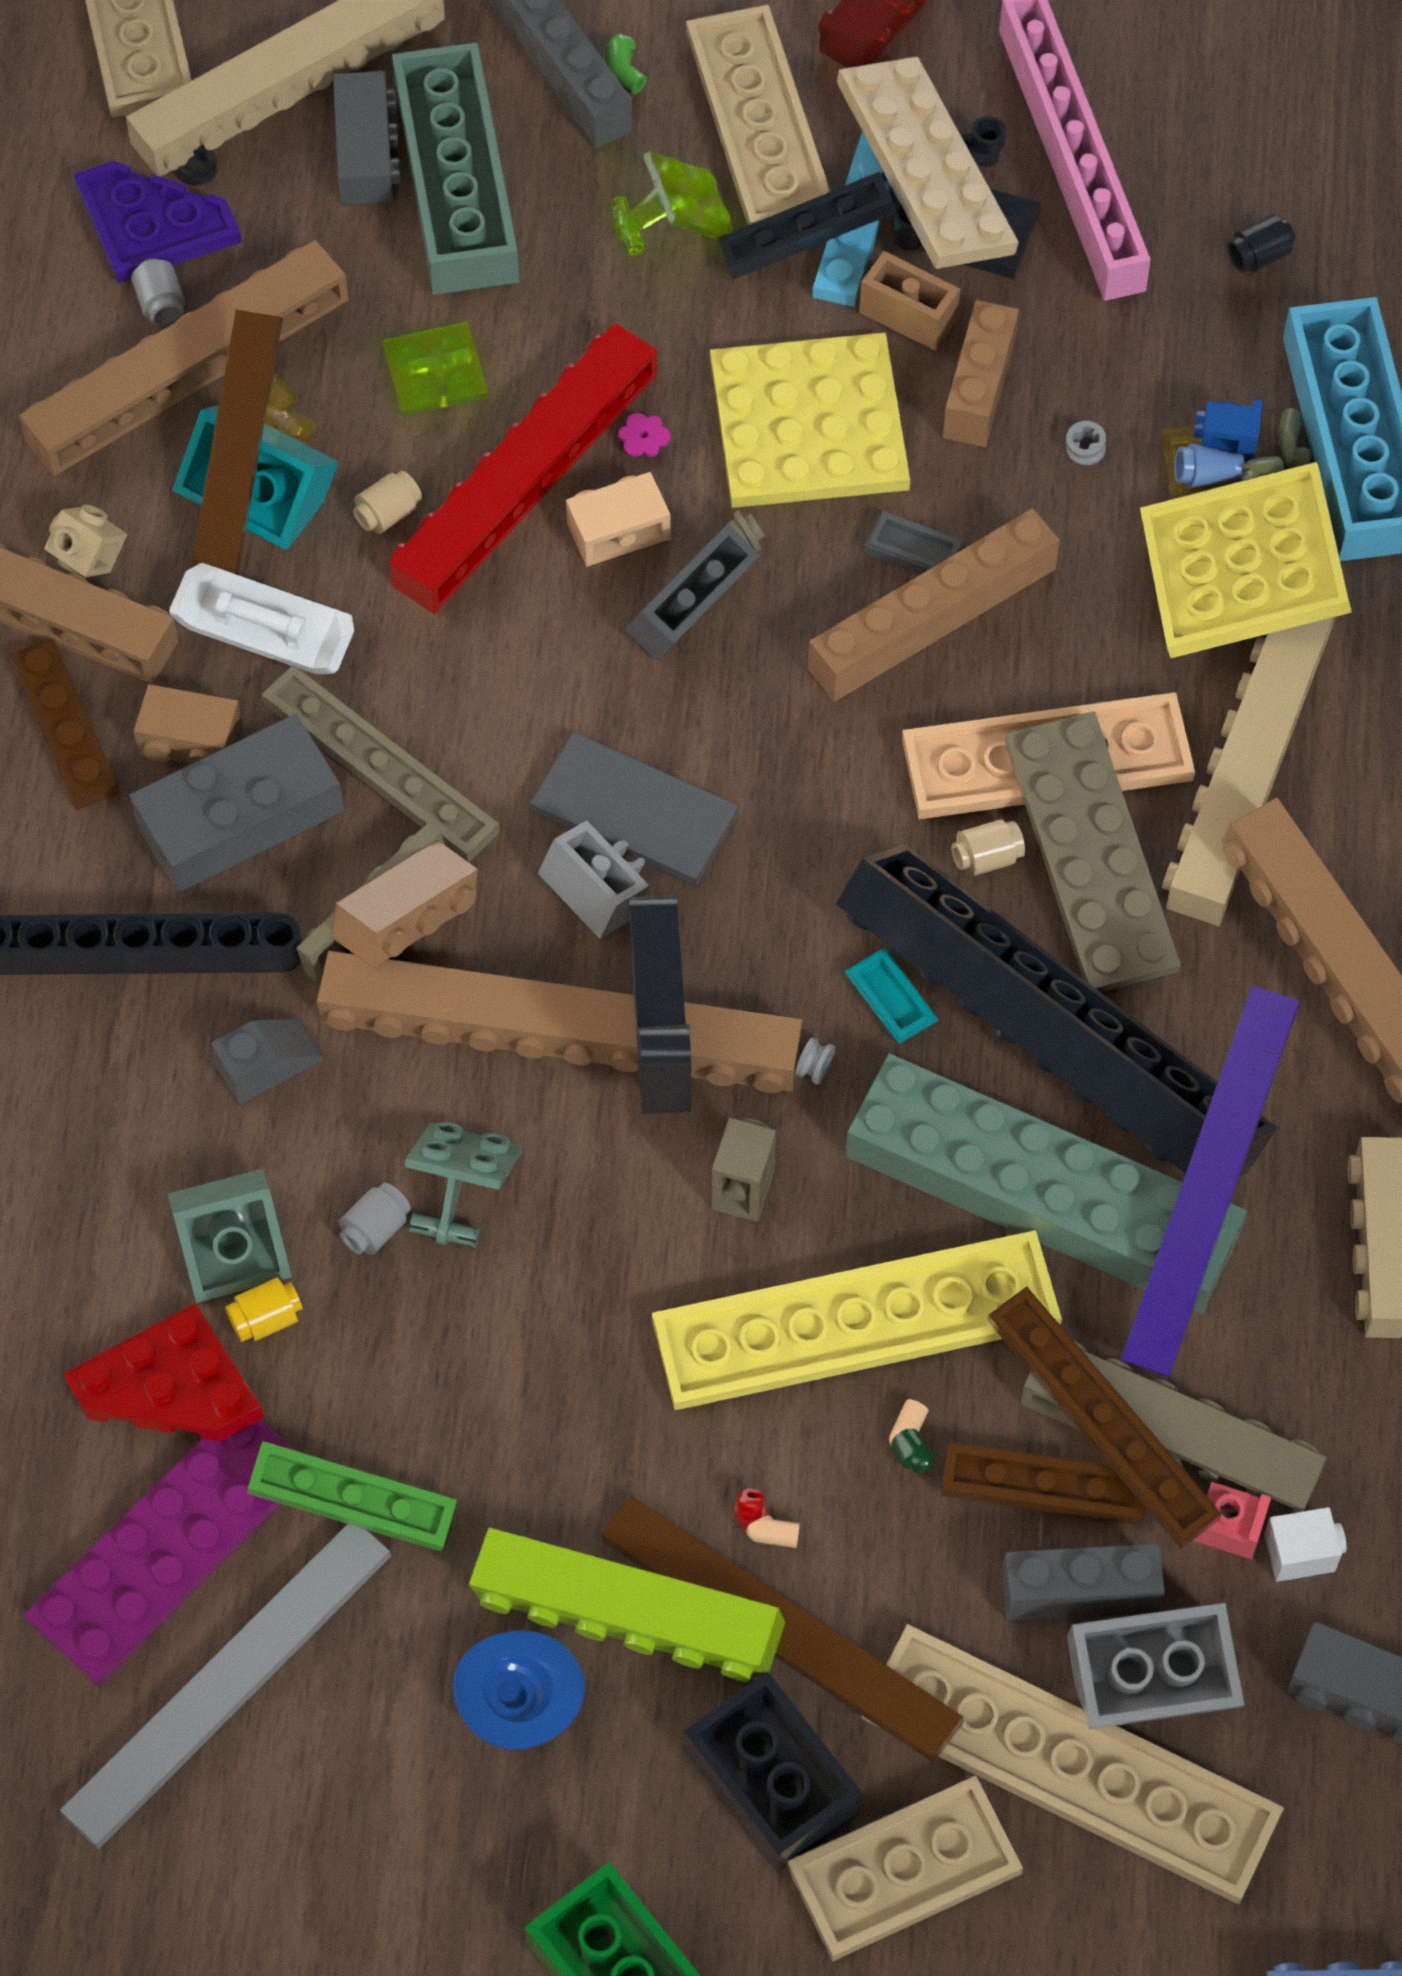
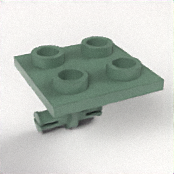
[405,1122,523,1248]

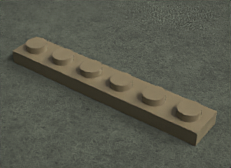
[262,665,500,862]

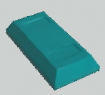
[845,948,938,1044]

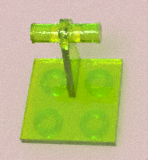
[610,151,734,256]
[382,321,489,416]

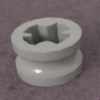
[1066,421,1106,465]
[795,1036,836,1085]

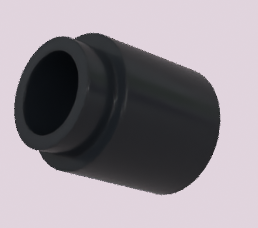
[1226,214,1295,273]

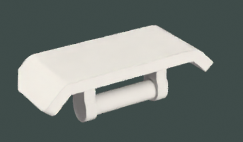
[169,563,354,674]

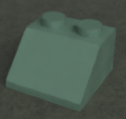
[168,1169,292,1303]

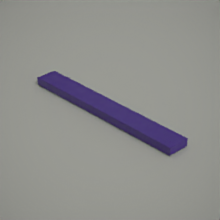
[1121,985,1300,1378]

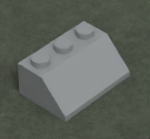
[1066,1603,1244,1729]

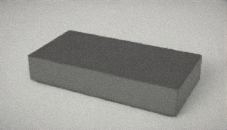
[864,511,966,575]

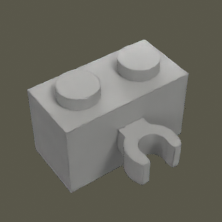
[538,820,649,939]

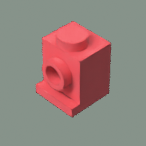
[1193,1482,1271,1560]

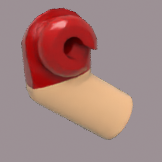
[734,1488,800,1548]

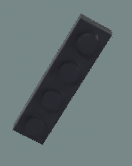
[717,171,897,279]

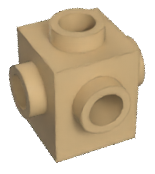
[44,505,127,577]

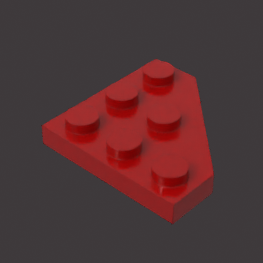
[63,1303,265,1441]

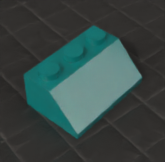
[172,405,339,549]

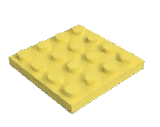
[710,333,910,508]
[1140,462,1352,658]

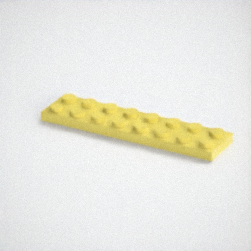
[652,1230,1062,1411]

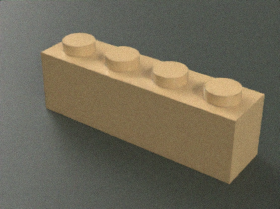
[1347,1137,1402,1338]

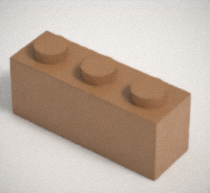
[943,300,1019,447]
[333,840,478,968]

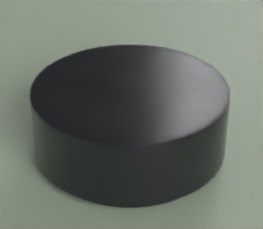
[175,146,218,186]

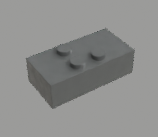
[129,713,344,893]

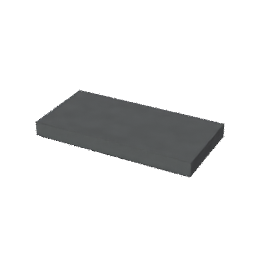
[530,732,739,887]

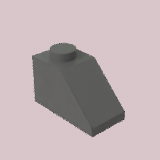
[211,1019,323,1105]

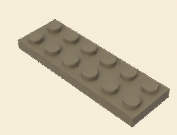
[1004,711,1181,992]

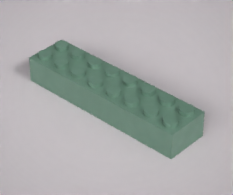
[845,1053,1247,1315]

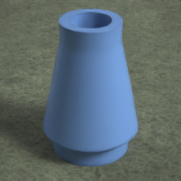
[1174,443,1244,488]

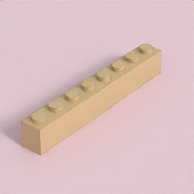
[126,0,445,177]
[1162,617,1335,927]

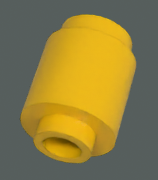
[225,1277,303,1343]

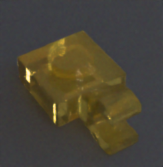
[265,372,318,442]

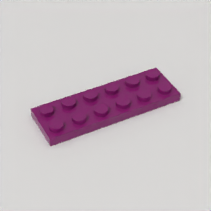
[24,1420,296,1687]

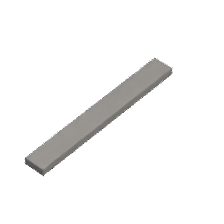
[60,1524,391,1850]

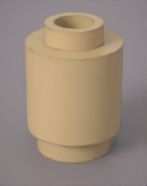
[353,471,422,534]
[951,819,1025,877]

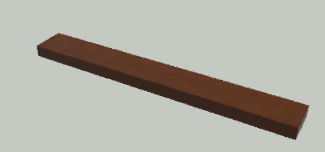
[601,1496,964,1763]

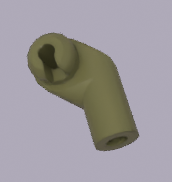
[1276,408,1311,469]
[1241,456,1284,481]

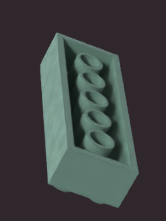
[392,42,519,295]

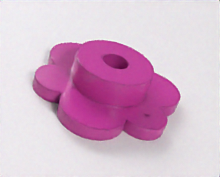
[619,413,671,457]

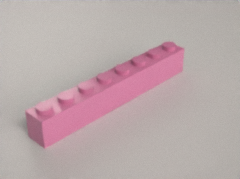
[999,0,1151,301]

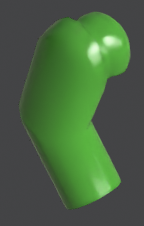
[606,34,647,94]

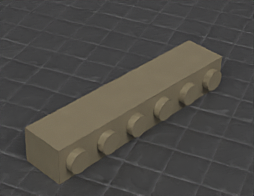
[1021,1341,1327,1516]

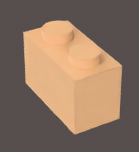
[566,472,671,567]

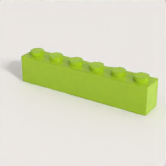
[469,1527,785,1682]

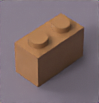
[859,251,960,351]
[134,684,242,765]

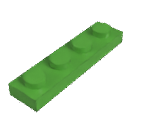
[247,1441,457,1552]

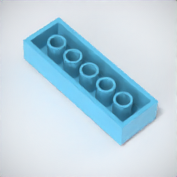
[1283,297,1402,561]

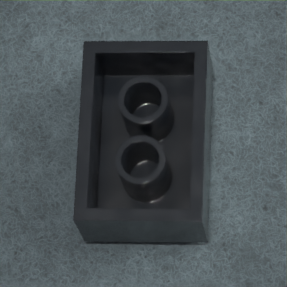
[684,1671,863,1873]

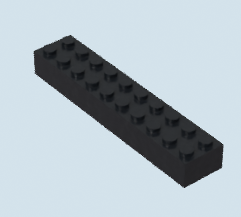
[835,843,1278,1178]

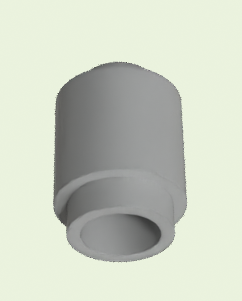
[131,259,185,327]
[339,1183,411,1255]

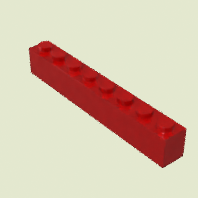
[389,322,657,614]

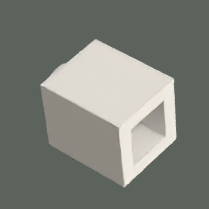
[1264,1507,1346,1582]

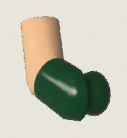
[889,1399,934,1474]

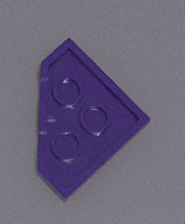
[73,161,242,283]

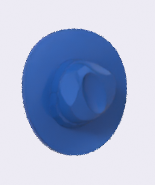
[453,1631,585,1750]

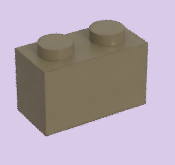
[712,1118,776,1222]

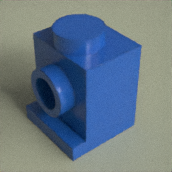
[1193,400,1262,462]

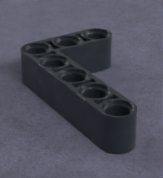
[628,895,691,1115]

